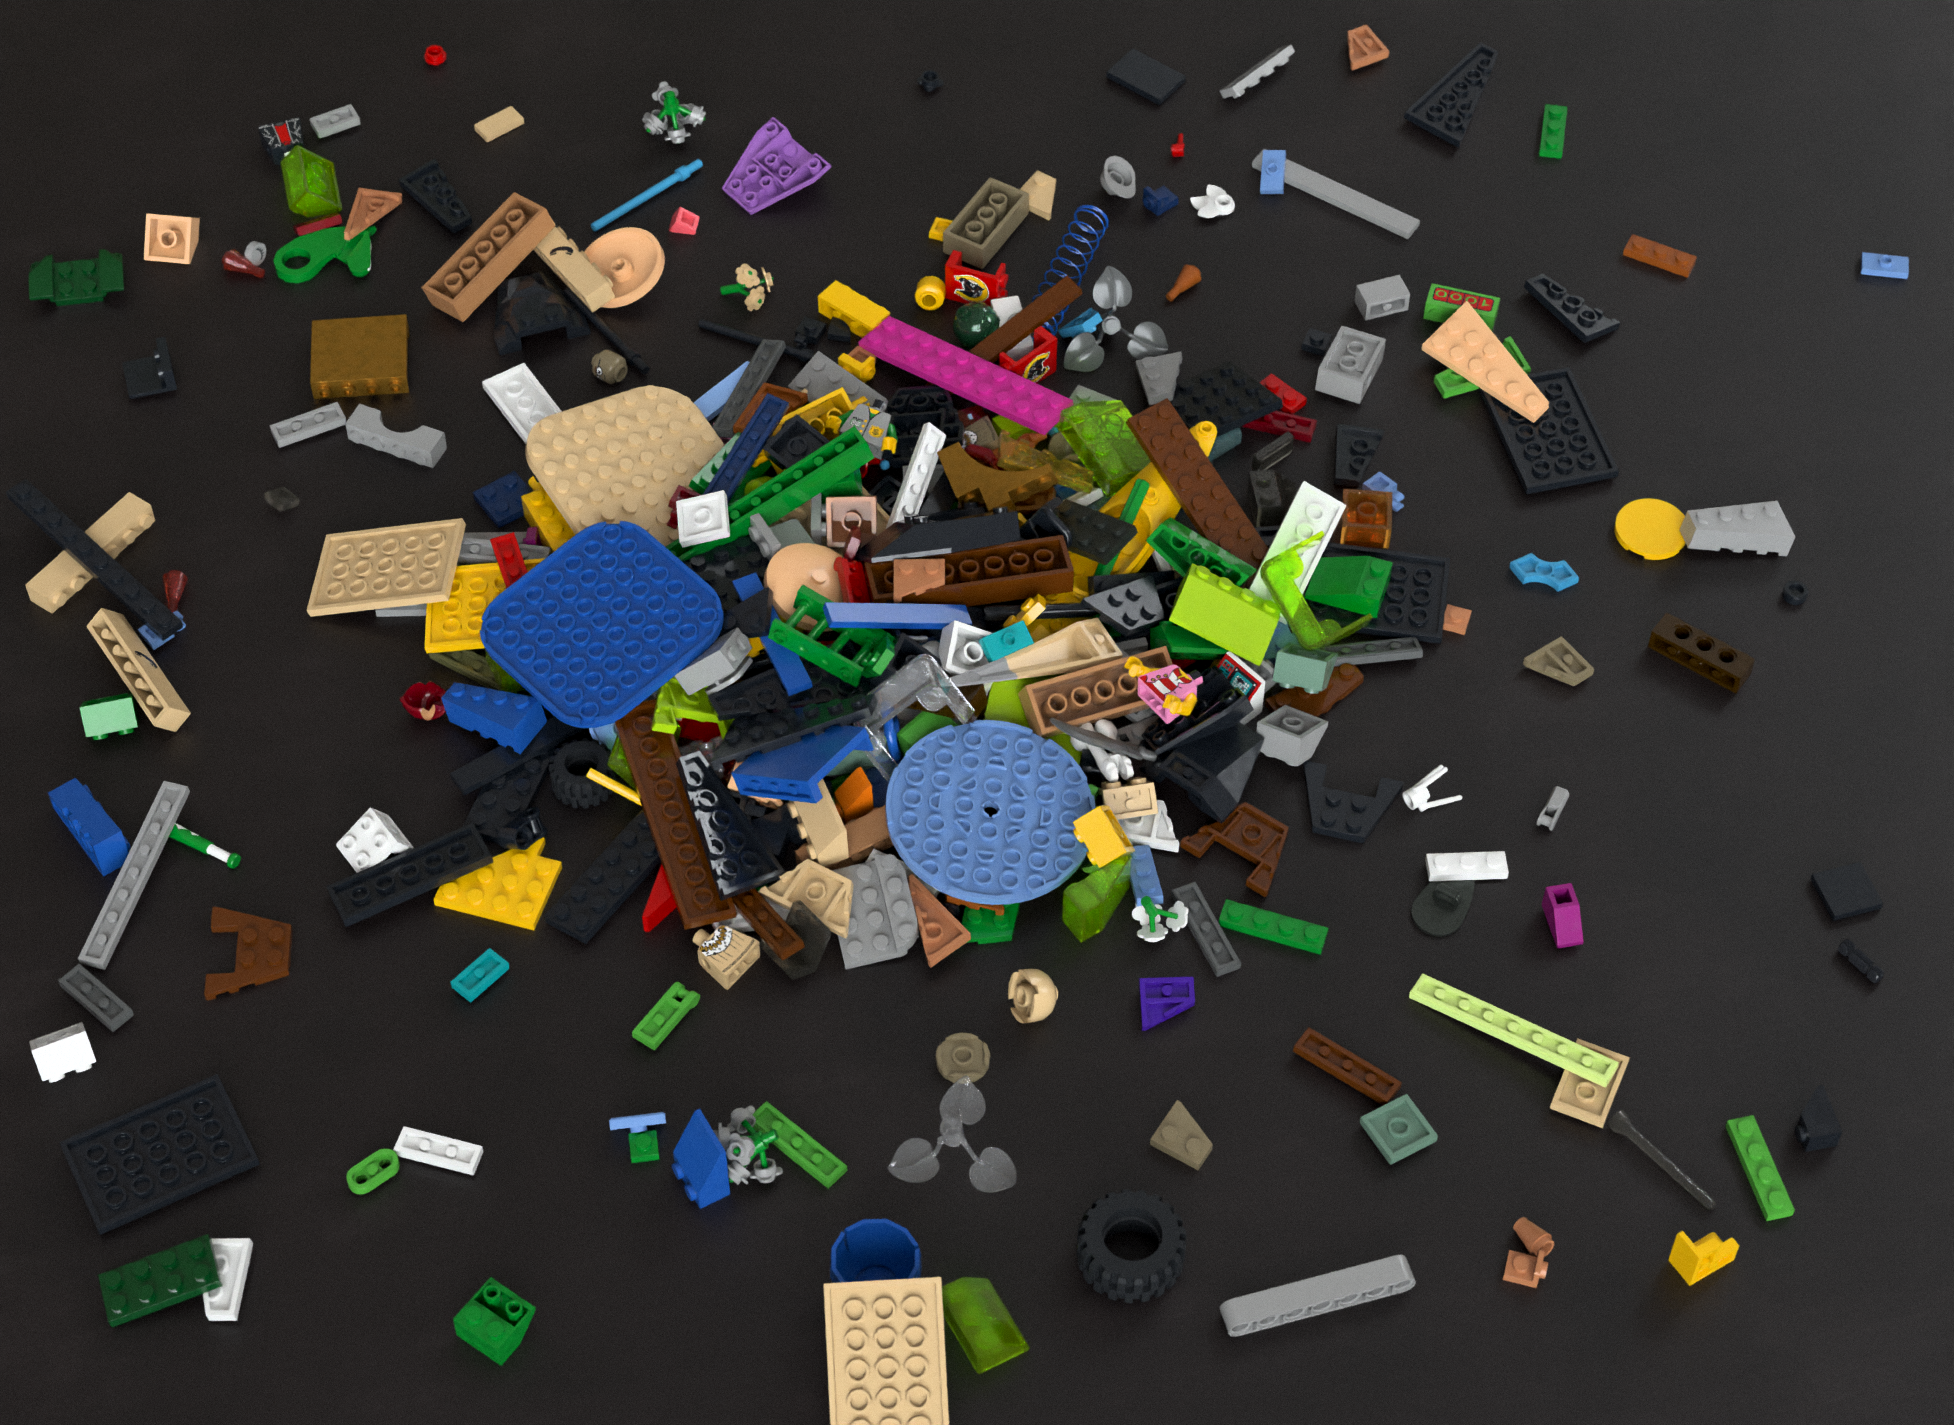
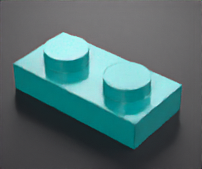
[451,948,510,1003]

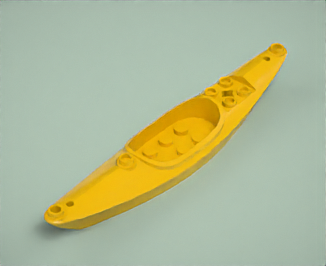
[1027,421,1217,643]

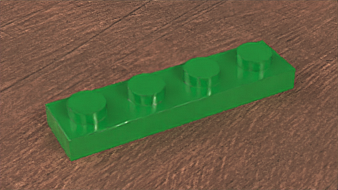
[1218,899,1329,955]

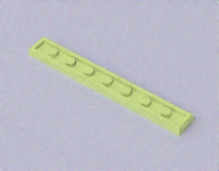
[1409,973,1619,1088]

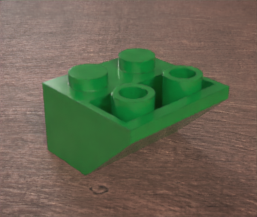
[453,1277,536,1366]

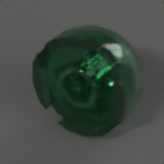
[952,301,1000,349]

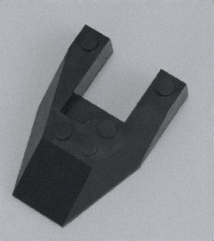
[854,501,1021,563]

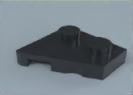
[718,587,773,638]

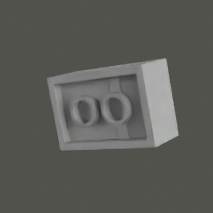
[1315,326,1386,404]

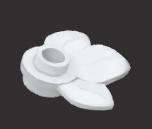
[1190,185,1235,218]

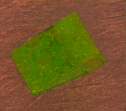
[1062,854,1132,943]

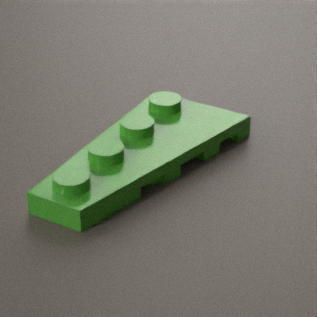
[1434,336,1531,398]

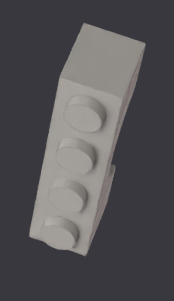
[345,404,447,468]

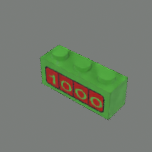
[1423,283,1500,331]

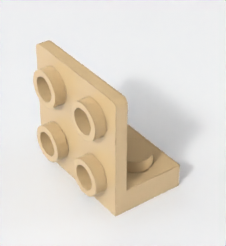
[1098,776,1158,820]

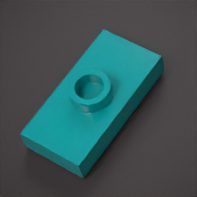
[978,620,1034,663]

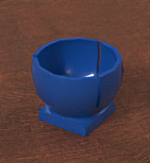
[830,1219,921,1283]

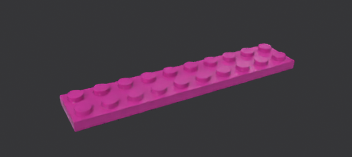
[858,316,1074,435]

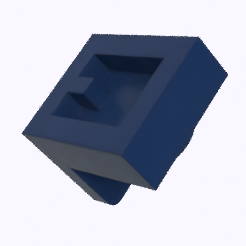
[1143,185,1178,216]

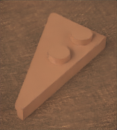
[344,188,402,240]
[907,874,971,968]

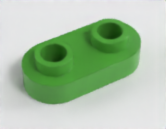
[346,1149,400,1194]

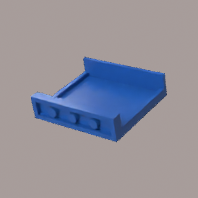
[731,724,874,804]

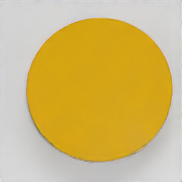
[1614,498,1686,560]

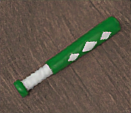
[169,823,241,869]

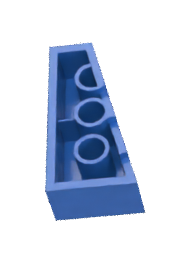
[441,682,547,754]
[48,778,131,877]

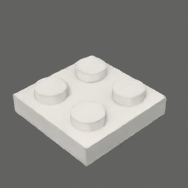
[676,490,730,548]

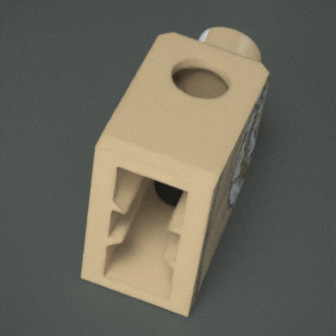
[693,925,760,990]

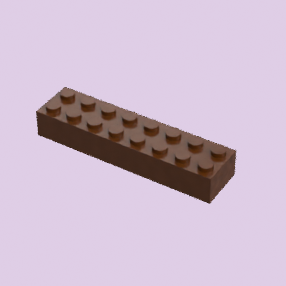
[865,535,1074,607]

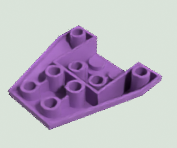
[722,117,831,215]

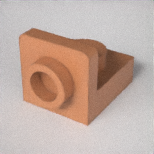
[1503,1250,1548,1288]

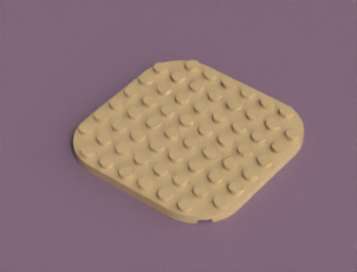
[525,385,725,547]

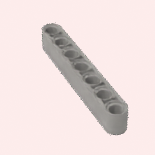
[1219,1255,1416,1336]

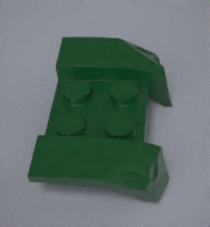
[29,249,124,306]

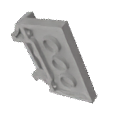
[831,854,919,969]

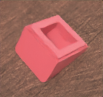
[669,207,700,235]

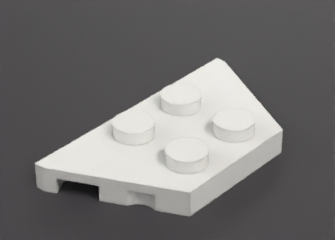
[1102,799,1179,852]

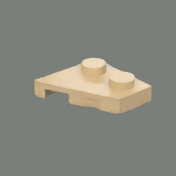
[1020,170,1056,220]

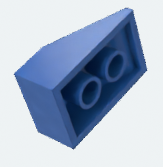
[671,1109,730,1209]

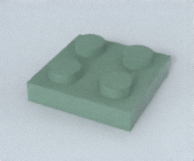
[1360,1094,1438,1165]

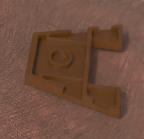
[1180,802,1289,897]
[204,907,293,1000]

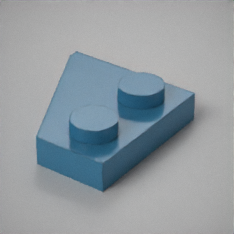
[1058,308,1103,339]

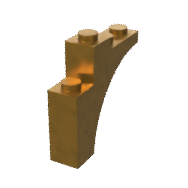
[937,442,1059,512]

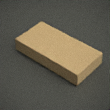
[474,106,524,142]

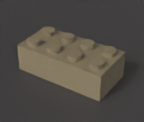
[943,177,1029,269]

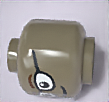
[591,349,628,384]

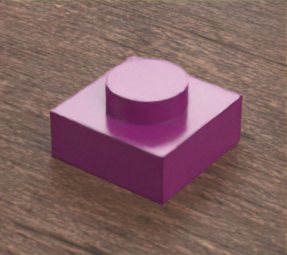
[523,527,542,546]

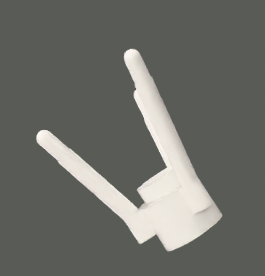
[1402,765,1462,812]

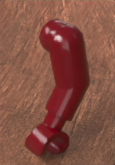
[965,444,1007,471]

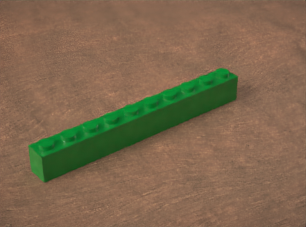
[666,426,874,562]

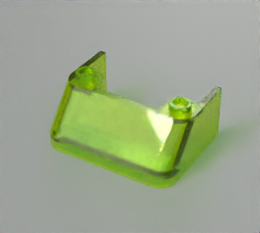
[1260,531,1373,651]

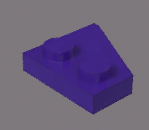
[1139,977,1195,1031]

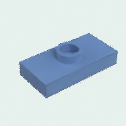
[1260,150,1286,194]
[1861,252,1909,279]
[609,1112,666,1133]

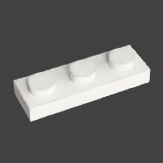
[1425,851,1509,881]
[393,1126,483,1175]

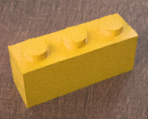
[818,280,890,338]

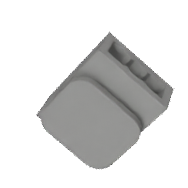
[675,627,753,696]

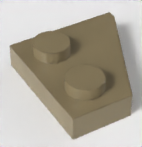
[1523,636,1594,686]
[1150,1100,1213,1170]

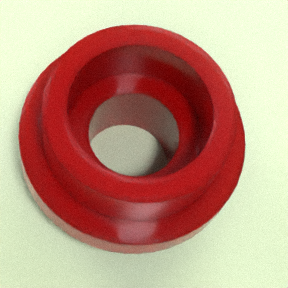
[424,45,447,65]

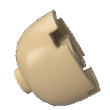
[1008,969,1058,1023]

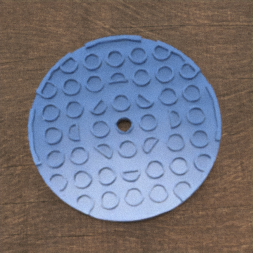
[885,720,1096,905]

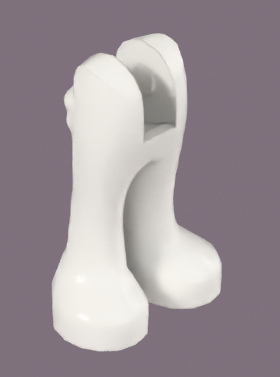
[1070,719,1134,783]

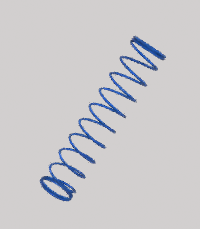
[1031,205,1109,344]

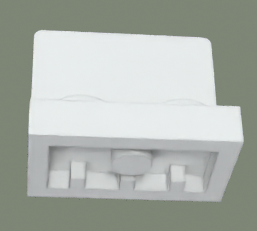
[336,807,414,873]

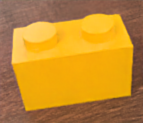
[1073,805,1135,868]

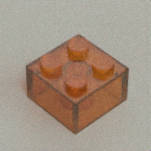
[1340,489,1392,548]

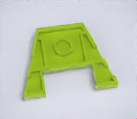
[651,676,734,739]

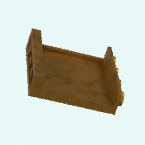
[310,314,409,399]

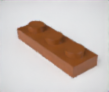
[1623,234,1697,278]

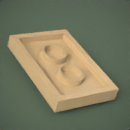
[1550,1038,1630,1128]

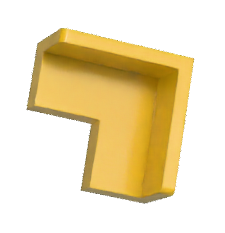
[1668,1231,1739,1286]

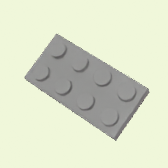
[788,351,888,407]

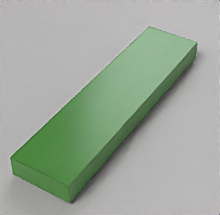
[753,1101,848,1189]

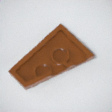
[733,382,808,434]

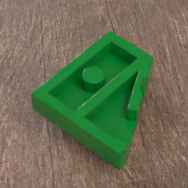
[860,632,895,678]

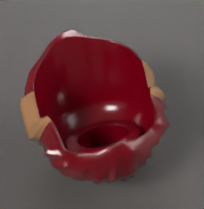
[400,680,447,721]

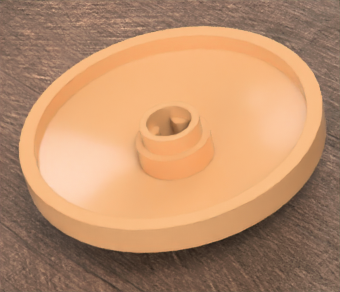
[584,227,665,308]
[764,543,844,632]

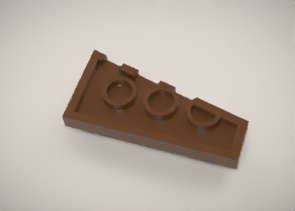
[1265,663,1364,717]

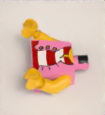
[1124,656,1203,724]

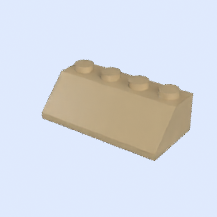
[787,779,849,867]

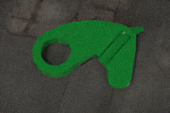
[273,226,377,283]

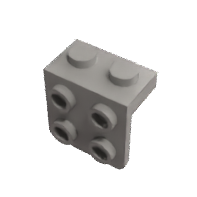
[748,513,815,561]

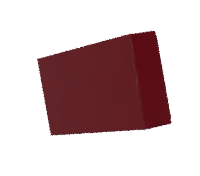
[293,213,342,236]
[843,525,861,562]

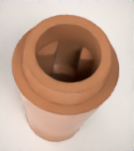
[1513,1217,1554,1257]

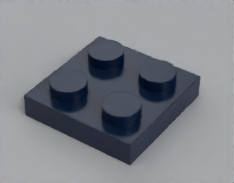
[473,471,532,528]

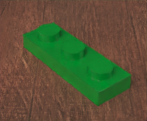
[1539,104,1567,159]

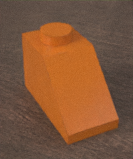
[834,767,874,825]

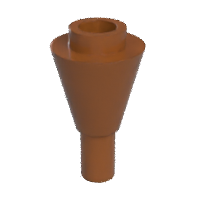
[1165,264,1201,302]

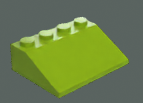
[1169,563,1282,666]

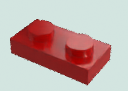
[1260,373,1307,414]

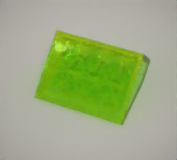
[1058,400,1151,498]

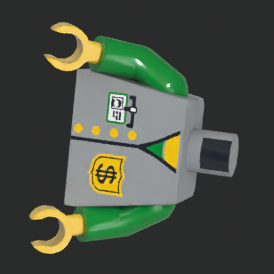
[824,399,898,460]

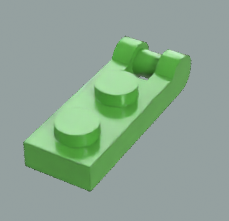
[632,981,700,1051]

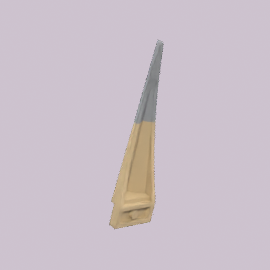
[933,618,1123,689]

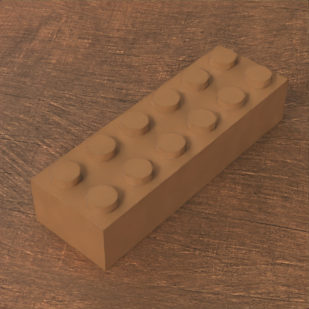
[422,192,555,322]
[1018,646,1173,739]

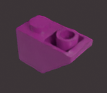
[1542,883,1583,949]

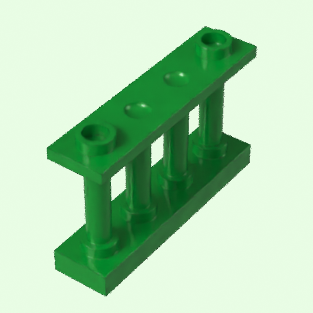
[768,585,890,688]

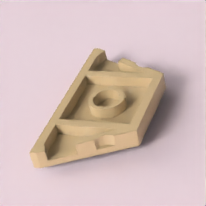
[759,859,854,939]

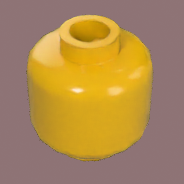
[915,276,946,311]

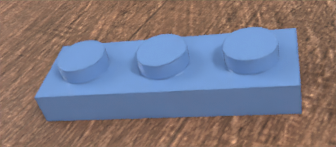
[1124,845,1163,907]

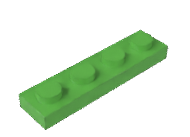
[1725,1115,1795,1221]

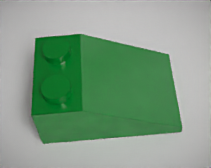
[1304,556,1393,618]

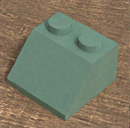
[1272,643,1338,694]

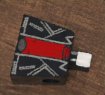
[258,117,306,168]

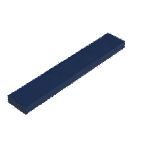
[702,393,789,503]

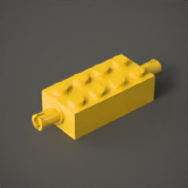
[752,387,870,475]
[521,476,575,554]

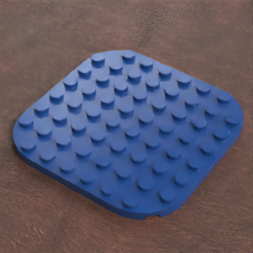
[480,521,724,728]

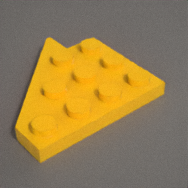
[433,838,562,930]

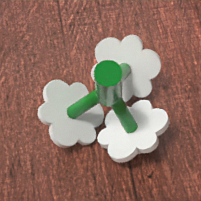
[1132,896,1188,942]

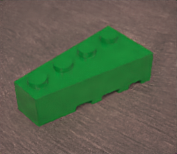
[1146,517,1257,588]

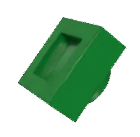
[628,1130,660,1163]

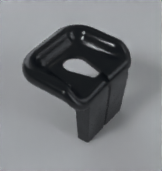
[1019,497,1072,550]

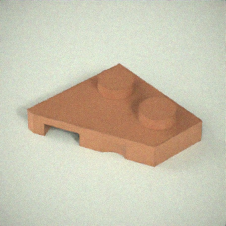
[1347,24,1389,70]
[893,559,945,603]

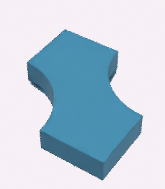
[1509,553,1579,592]

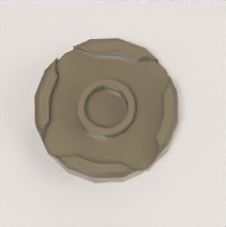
[936,1032,990,1084]

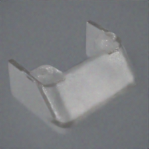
[853,654,975,781]

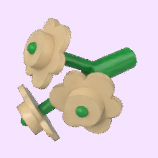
[720,264,774,311]

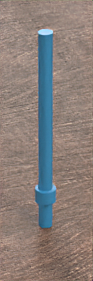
[590,159,703,232]

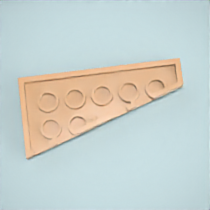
[1422,301,1549,423]

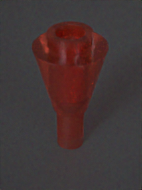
[222,249,265,278]
[162,570,188,612]

